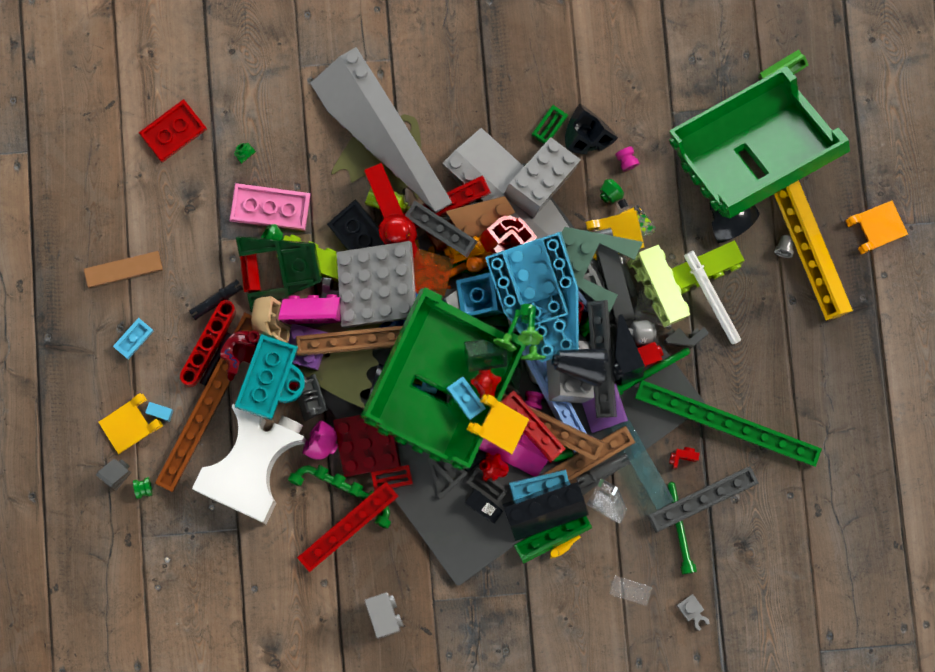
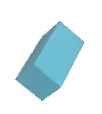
[145,402,174,422]

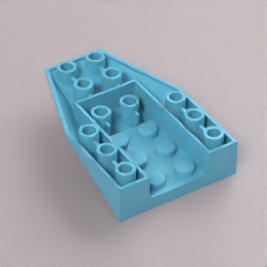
[485,231,579,362]

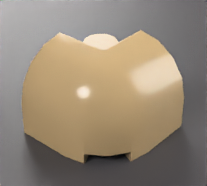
[251,296,291,343]

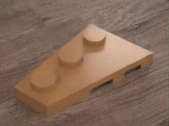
[446,196,515,238]

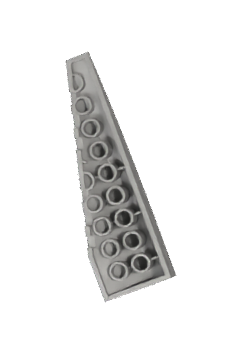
[310,47,452,213]

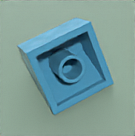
[456,273,504,318]

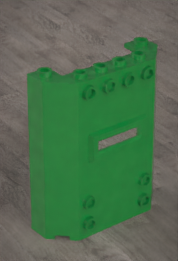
[669,66,850,218]
[360,287,526,470]

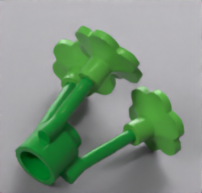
[493,304,546,360]

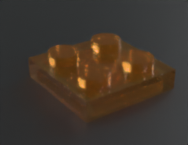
[414,249,454,297]

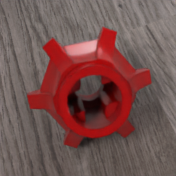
[470,369,501,398]
[479,453,509,481]

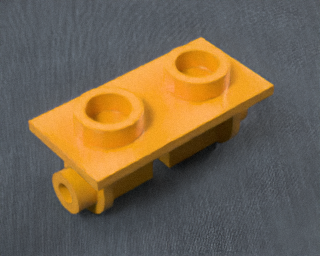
[444,236,486,265]

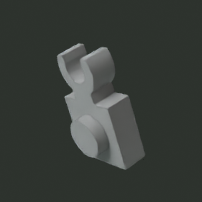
[676,594,709,631]

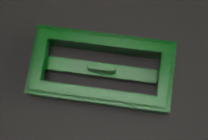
[531,105,568,144]

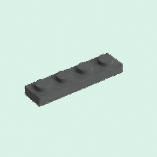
[405,201,478,257]

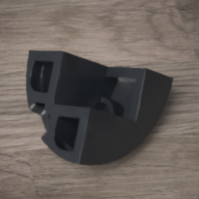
[565,104,618,154]
[710,204,760,243]

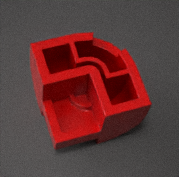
[480,215,537,254]

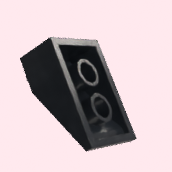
[613,314,645,385]

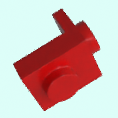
[669,447,700,470]

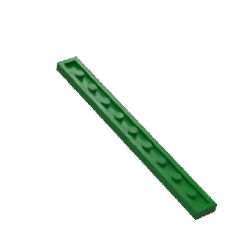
[634,380,822,467]

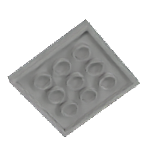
[337,241,416,328]

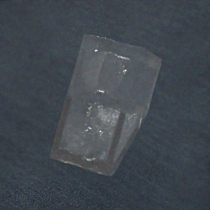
[586,478,627,524]

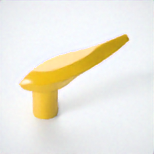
[550,535,581,558]

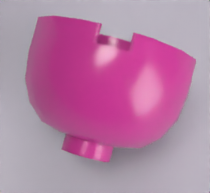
[302,420,338,460]

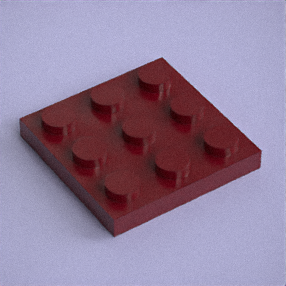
[333,415,401,477]

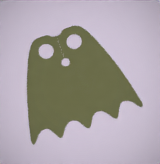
[331,114,421,199]
[299,322,383,408]

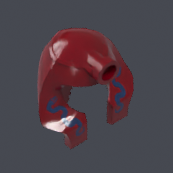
[220,330,259,381]

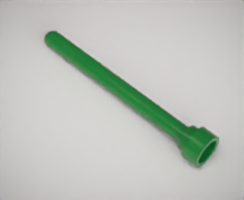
[616,348,690,398]
[668,482,697,575]

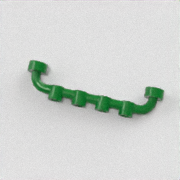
[287,465,391,529]

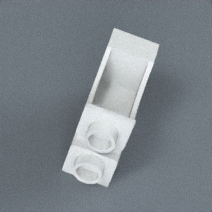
[192,404,306,524]

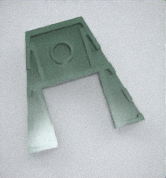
[562,227,643,312]

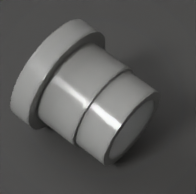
[774,235,794,258]

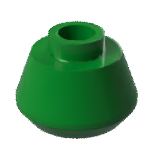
[600,179,624,203]
[261,224,284,240]

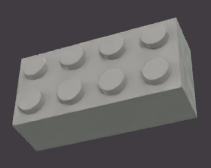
[503,137,581,218]

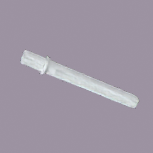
[684,251,741,344]

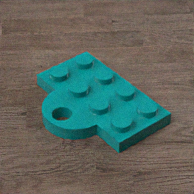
[235,334,305,420]

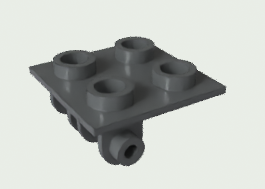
[294,374,327,422]

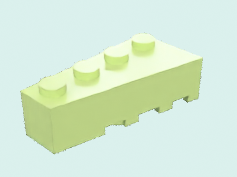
[627,245,690,327]

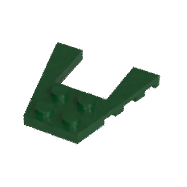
[236,236,322,312]

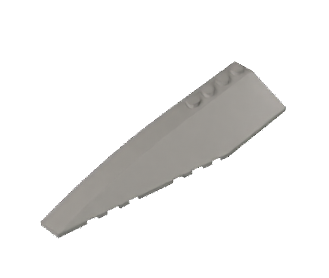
[442,128,613,322]

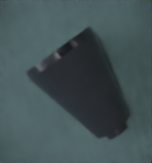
[551,348,608,387]

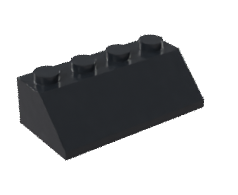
[502,478,589,541]

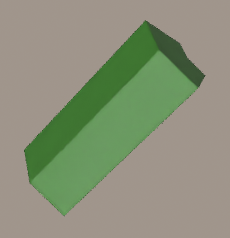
[758,50,809,80]

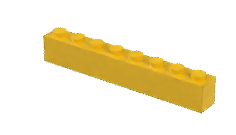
[774,180,853,321]

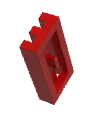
[371,465,413,491]

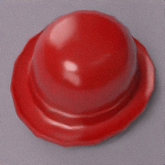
[379,214,417,245]

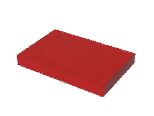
[138,99,207,163]

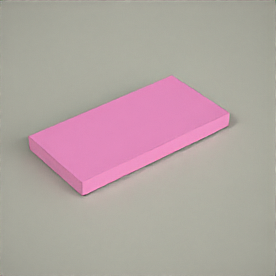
[230,183,311,231]

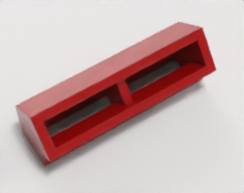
[240,254,261,292]

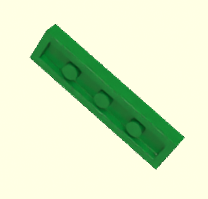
[514,516,592,564]

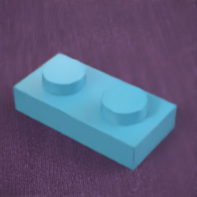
[113,318,154,360]
[446,377,486,420]

